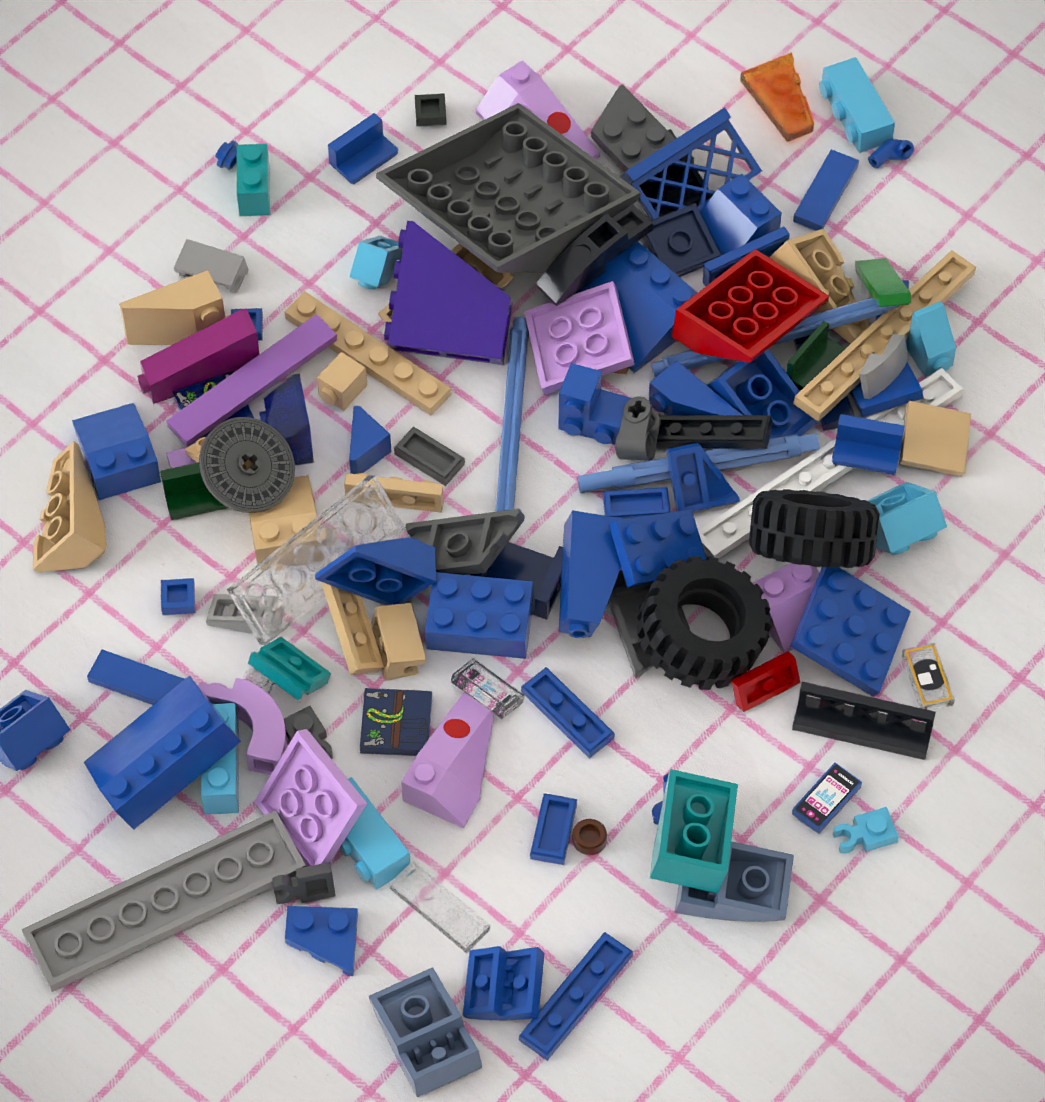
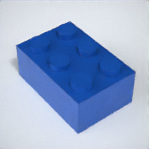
[425,572,534,659]

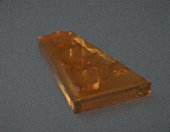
[740,52,814,142]

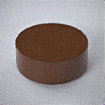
[572,819,607,855]

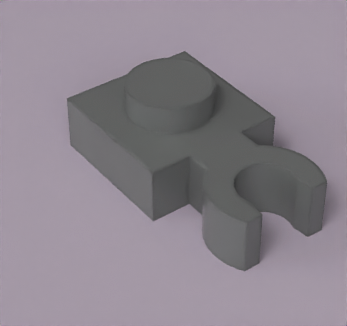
[284,706,333,759]
[272,862,336,904]

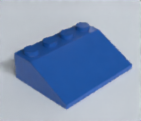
[575,241,698,373]
[84,675,241,830]

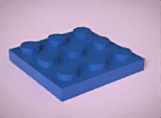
[790,567,911,697]

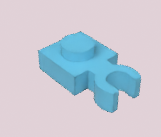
[833,807,899,854]

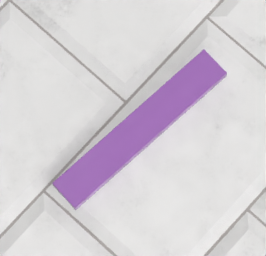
[166,314,337,447]

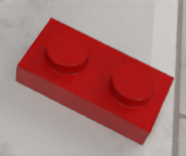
[731,651,801,712]

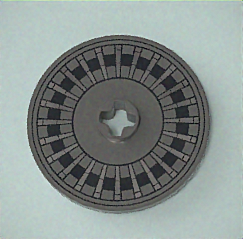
[199,417,295,513]

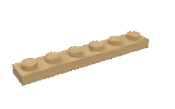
[284,291,451,415]

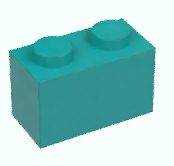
[237,144,270,216]

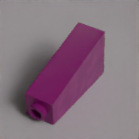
[137,308,260,404]

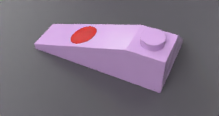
[476,60,600,159]
[401,691,494,828]

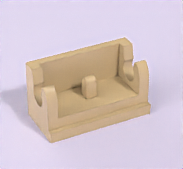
[371,603,426,681]

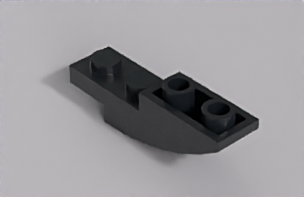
[536,204,653,306]

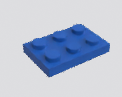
[609,509,706,588]

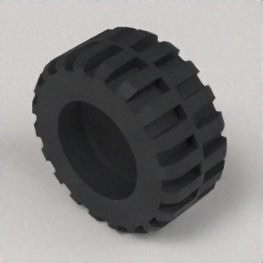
[749,489,880,568]
[637,556,772,690]

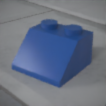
[700,174,782,255]
[0,690,71,771]

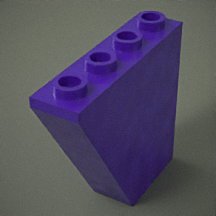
[384,221,513,365]

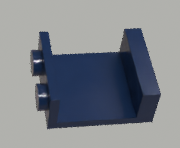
[470,542,563,620]

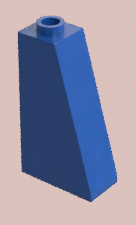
[559,510,623,638]

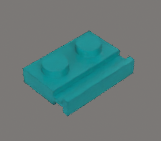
[248,637,331,700]

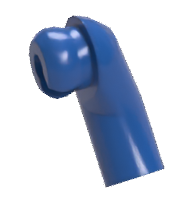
[868,139,914,168]

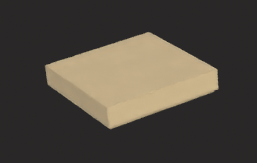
[899,401,971,477]

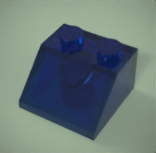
[259,374,314,465]

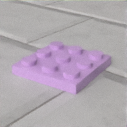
[524,281,635,395]
[254,729,367,867]

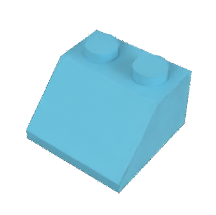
[867,482,947,555]

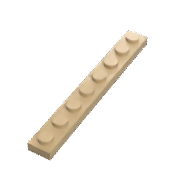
[793,250,976,422]

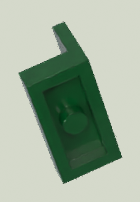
[786,321,846,391]
[160,463,228,520]

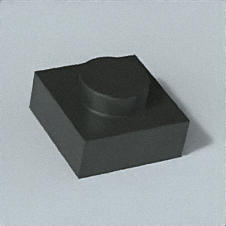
[415,93,447,126]

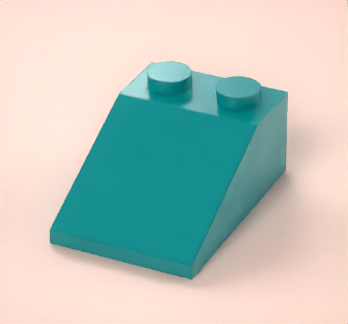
[649,769,738,893]

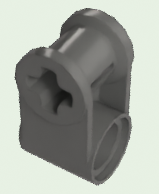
[615,396,661,461]

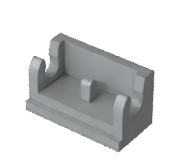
[174,239,249,293]

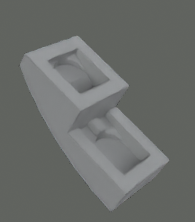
[859,334,909,399]

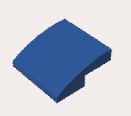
[463,946,545,1021]

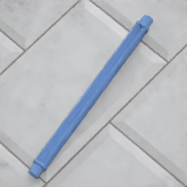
[651,298,899,377]
[495,317,529,512]

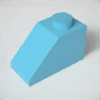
[349,236,403,290]
[907,301,956,377]

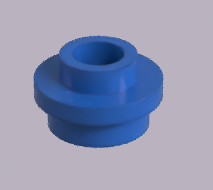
[215,140,238,170]

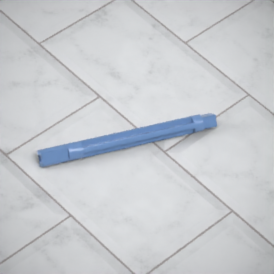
[577,433,820,493]

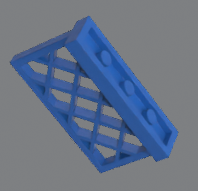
[620,107,762,220]

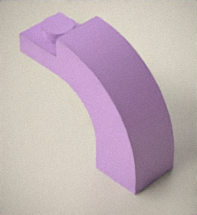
[198,678,287,775]

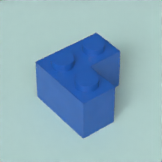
[558,363,632,445]

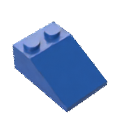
[707,349,821,439]
[72,403,161,500]
[315,537,436,605]

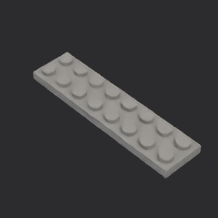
[22,810,306,992]

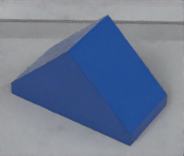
[349,406,391,474]

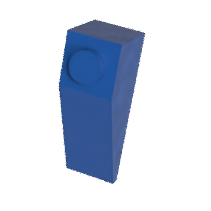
[649,360,742,416]

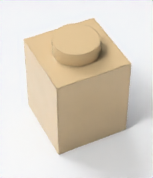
[317,352,367,411]

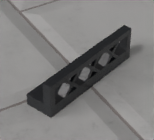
[792,681,936,760]

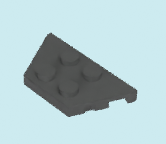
[591,84,694,173]
[405,509,525,575]
[608,570,690,678]

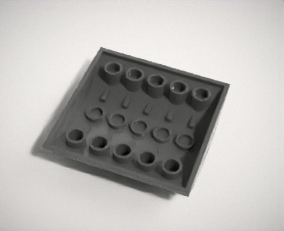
[376,103,641,272]

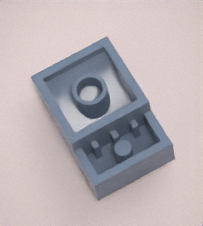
[675,841,794,922]
[368,967,482,1097]

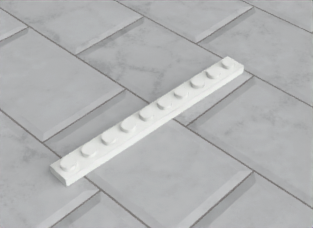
[698,368,963,559]

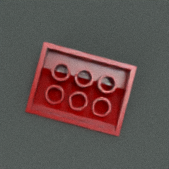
[672,249,829,363]

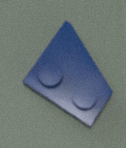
[666,443,740,512]
[285,906,358,976]

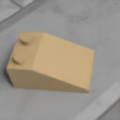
[119,270,225,345]
[249,475,323,570]

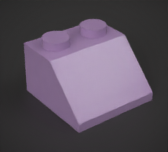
[753,563,820,653]

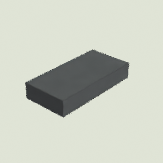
[394,426,465,486]

